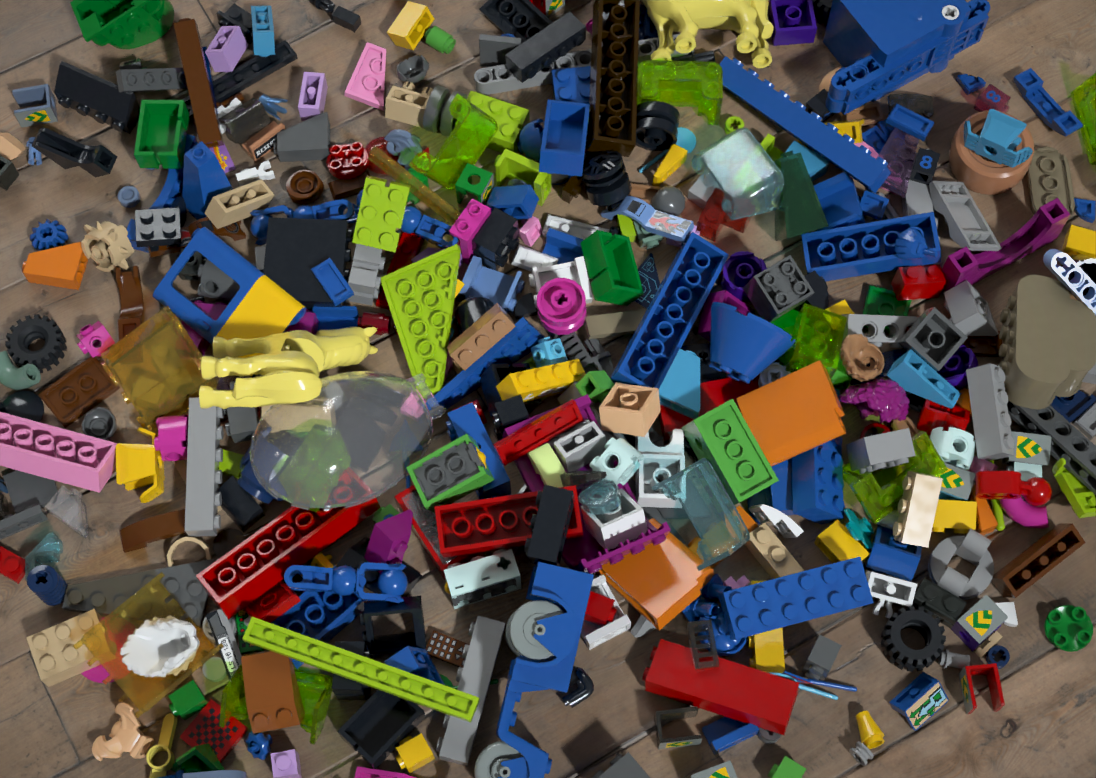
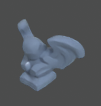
[384,129,425,172]

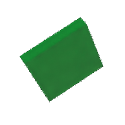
[862,285,911,334]

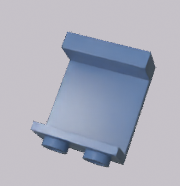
[458,255,525,314]

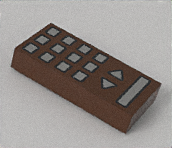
[426,630,470,668]

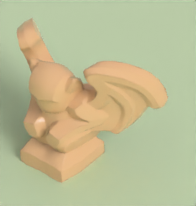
[92,702,155,761]

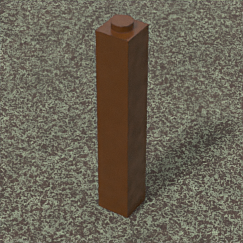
[173,18,224,148]

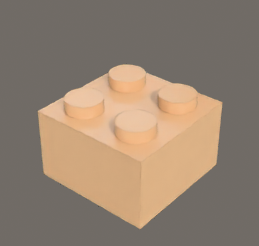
[599,383,661,437]

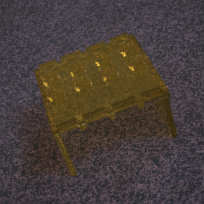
[73,572,224,718]

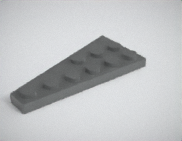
[62,559,216,629]

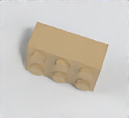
[26,609,116,687]

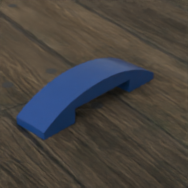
[1013,68,1083,137]

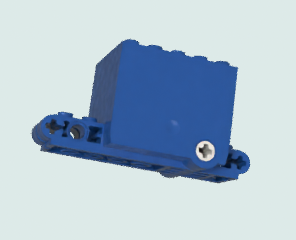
[823,0,990,115]

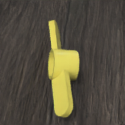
[146,713,178,778]

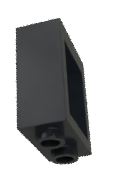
[360,595,426,654]

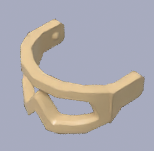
[167,536,212,567]

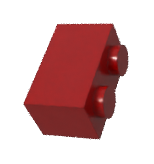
[891,264,946,301]

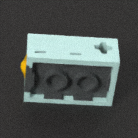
[444,549,521,609]

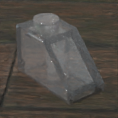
[45,485,89,539]

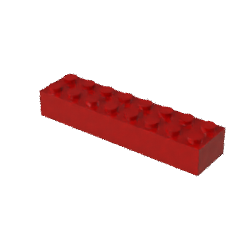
[196,466,381,619]

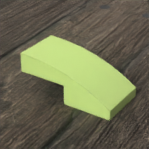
[527,443,572,488]

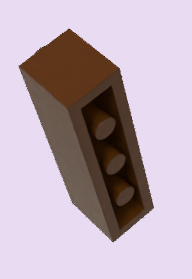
[991,523,1086,598]

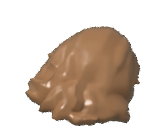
[840,334,886,382]

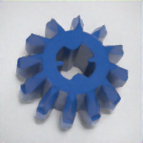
[30,219,69,251]

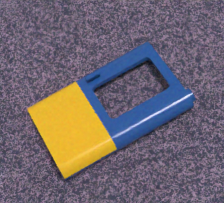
[153,227,307,378]

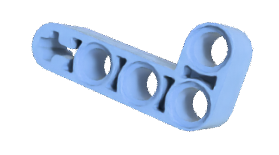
[1043,249,1096,315]

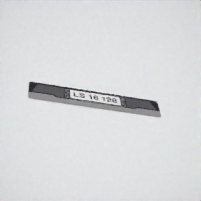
[206,609,245,699]

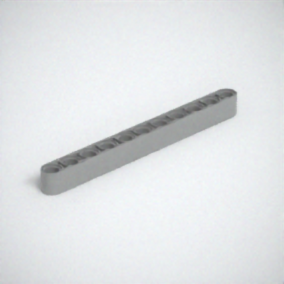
[474,34,695,95]

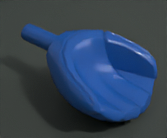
[895,228,938,260]

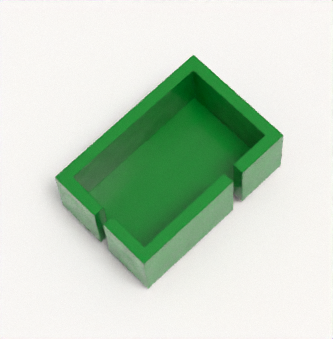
[134,100,189,169]
[581,230,644,306]

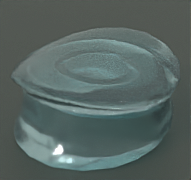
[578,480,622,514]

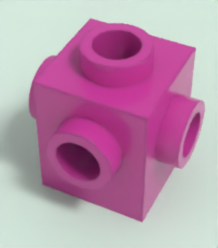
[76,321,115,358]

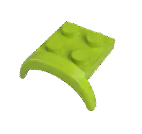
[1052,458,1096,518]

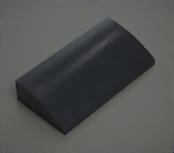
[479,0,553,43]

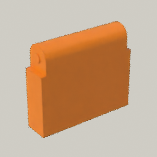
[736,360,846,467]
[596,518,714,631]

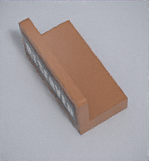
[241,121,285,163]

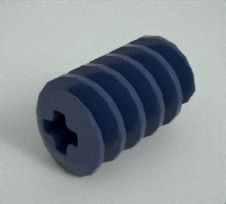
[27,565,68,606]

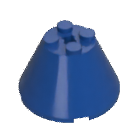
[709,302,796,384]

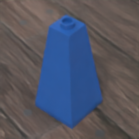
[182,141,233,220]

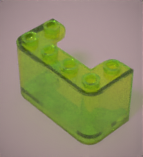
[637,60,723,125]

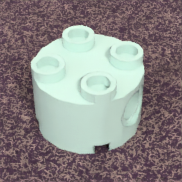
[925,427,976,470]
[589,437,644,492]

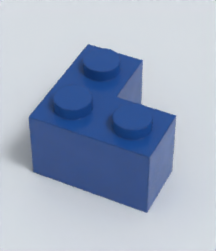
[384,646,445,705]

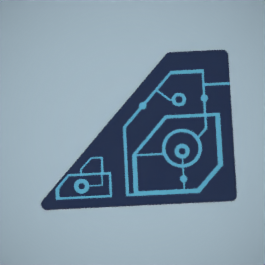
[635,253,660,309]

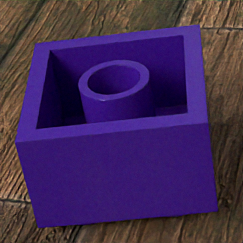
[768,0,817,46]

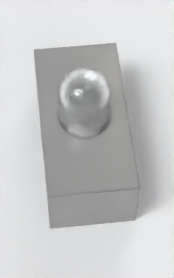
[687,161,730,210]

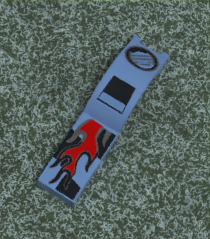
[601,196,694,243]

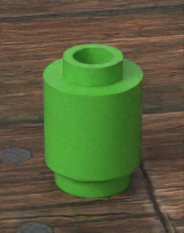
[424,26,456,54]

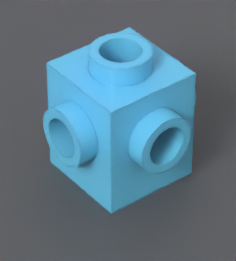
[530,336,568,368]

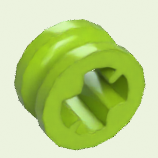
[724,116,744,138]

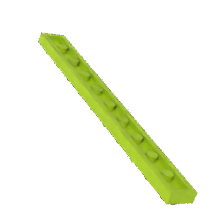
[242,617,480,723]

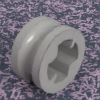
[849,741,874,766]

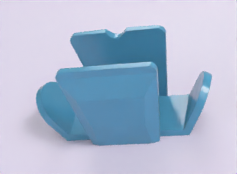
[964,109,1033,168]

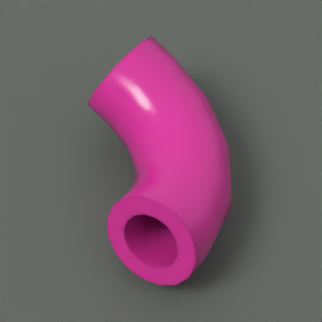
[999,495,1049,529]

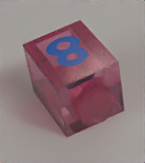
[974,84,1011,113]

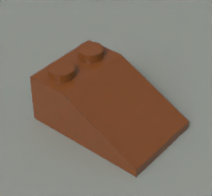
[241,650,305,734]

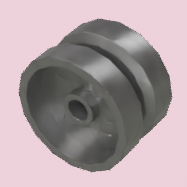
[423,85,467,139]

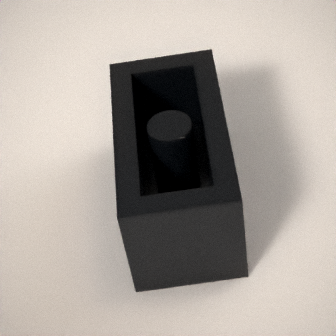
[332,6,361,32]

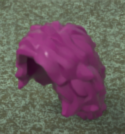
[839,379,910,424]

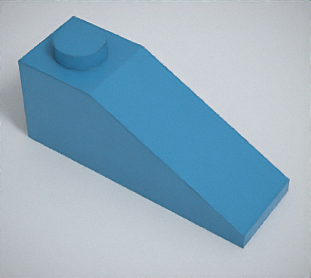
[251,6,275,57]
[887,349,961,409]

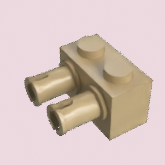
[385,81,433,128]

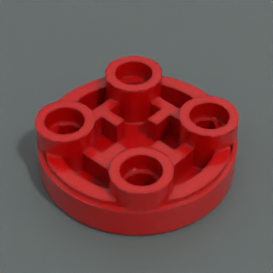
[326,142,369,179]

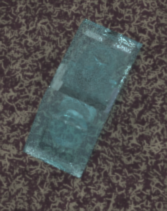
[25,532,63,581]

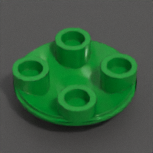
[1044,605,1093,652]

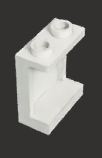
[528,256,593,308]
[581,574,631,650]

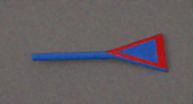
[781,671,857,692]

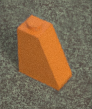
[22,242,88,290]

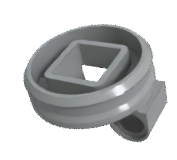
[928,529,994,600]

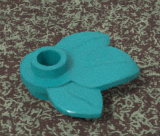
[844,508,874,549]

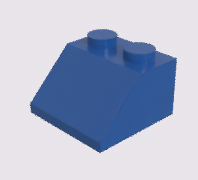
[866,525,922,582]

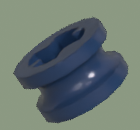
[986,645,1010,669]

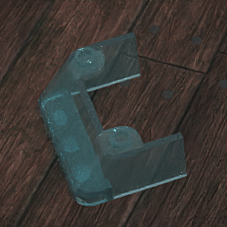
[652,458,750,571]

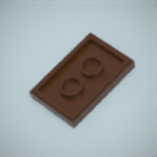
[38,356,120,428]

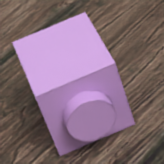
[271,749,302,778]

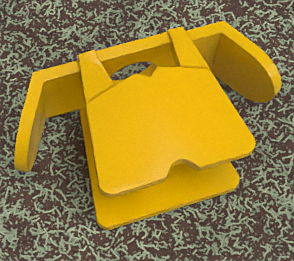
[116,427,165,503]

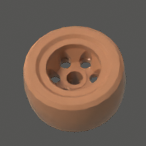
[949,110,1034,195]

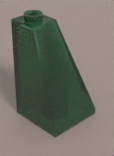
[775,150,828,241]

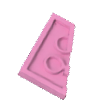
[344,42,386,110]

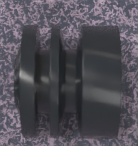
[582,150,632,206]

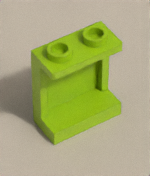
[494,148,552,206]

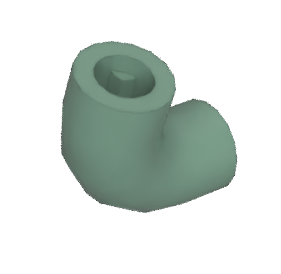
[0,351,41,390]

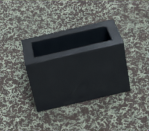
[218,476,265,533]

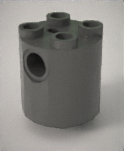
[198,258,256,302]

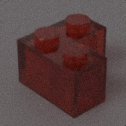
[697,187,755,242]

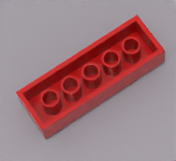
[434,485,584,558]

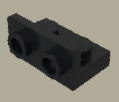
[216,3,253,44]

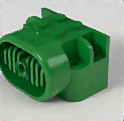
[70,0,174,49]

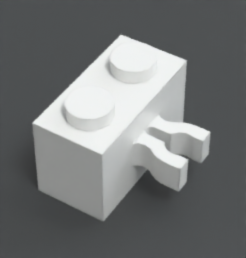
[866,570,917,618]

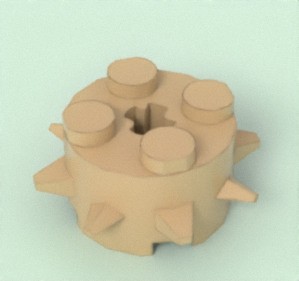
[81,221,134,273]

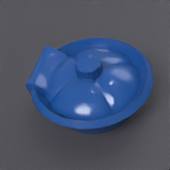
[697,607,748,656]

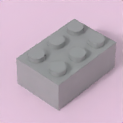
[845,428,916,474]

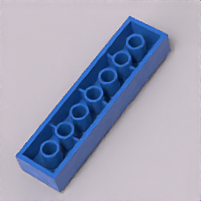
[610,232,729,389]

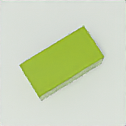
[617,215,636,242]

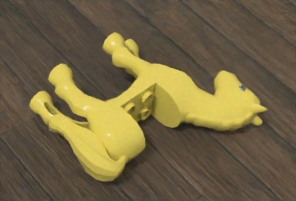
[641,0,774,69]
[199,326,378,409]

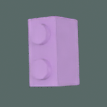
[205,26,248,72]
[298,72,328,121]

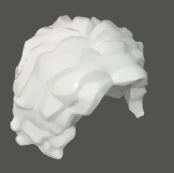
[120,615,200,678]

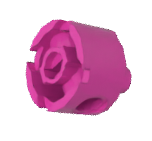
[154,415,189,461]

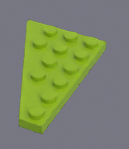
[381,244,461,400]

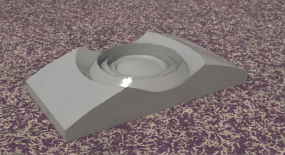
[929,181,1001,251]

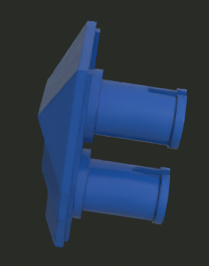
[682,574,733,629]

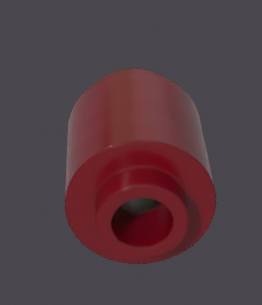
[358,312,391,336]

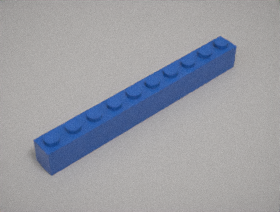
[710,56,891,193]

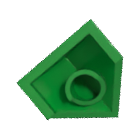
[171,744,224,773]

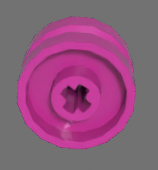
[537,278,586,335]

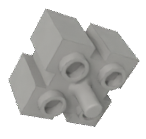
[347,244,386,306]

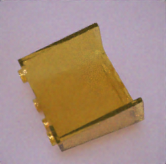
[101,306,220,432]

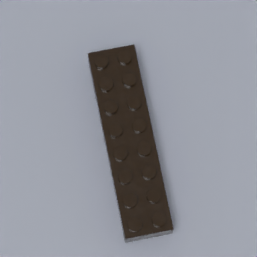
[587,0,640,157]

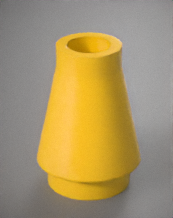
[855,711,885,749]

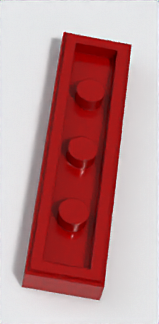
[376,232,424,310]
[493,399,584,466]

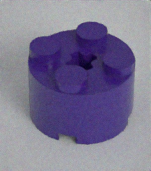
[721,251,767,302]

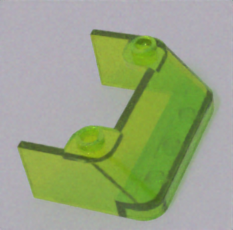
[219,664,333,744]

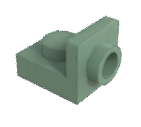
[633,221,663,249]

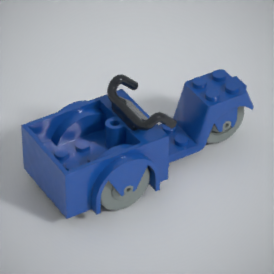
[474,562,594,778]

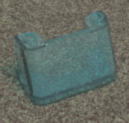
[691,128,784,220]

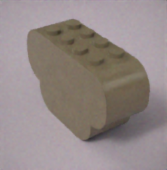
[999,275,1096,410]

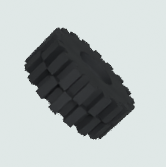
[5,314,67,373]

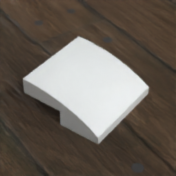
[749,504,804,538]

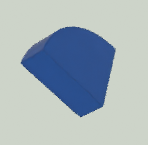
[956,74,986,95]
[1074,198,1096,223]

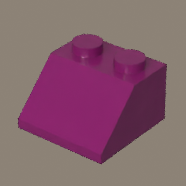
[697,290,754,342]
[364,509,413,574]

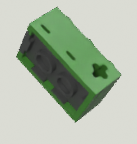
[406,434,495,513]

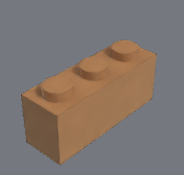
[447,303,516,371]

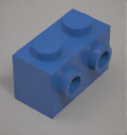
[486,184,539,219]

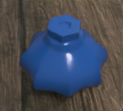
[245,731,272,760]

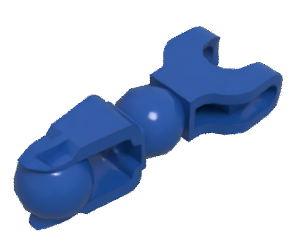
[353,189,459,249]
[250,199,358,246]
[284,562,408,603]

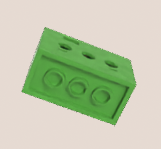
[681,399,779,508]

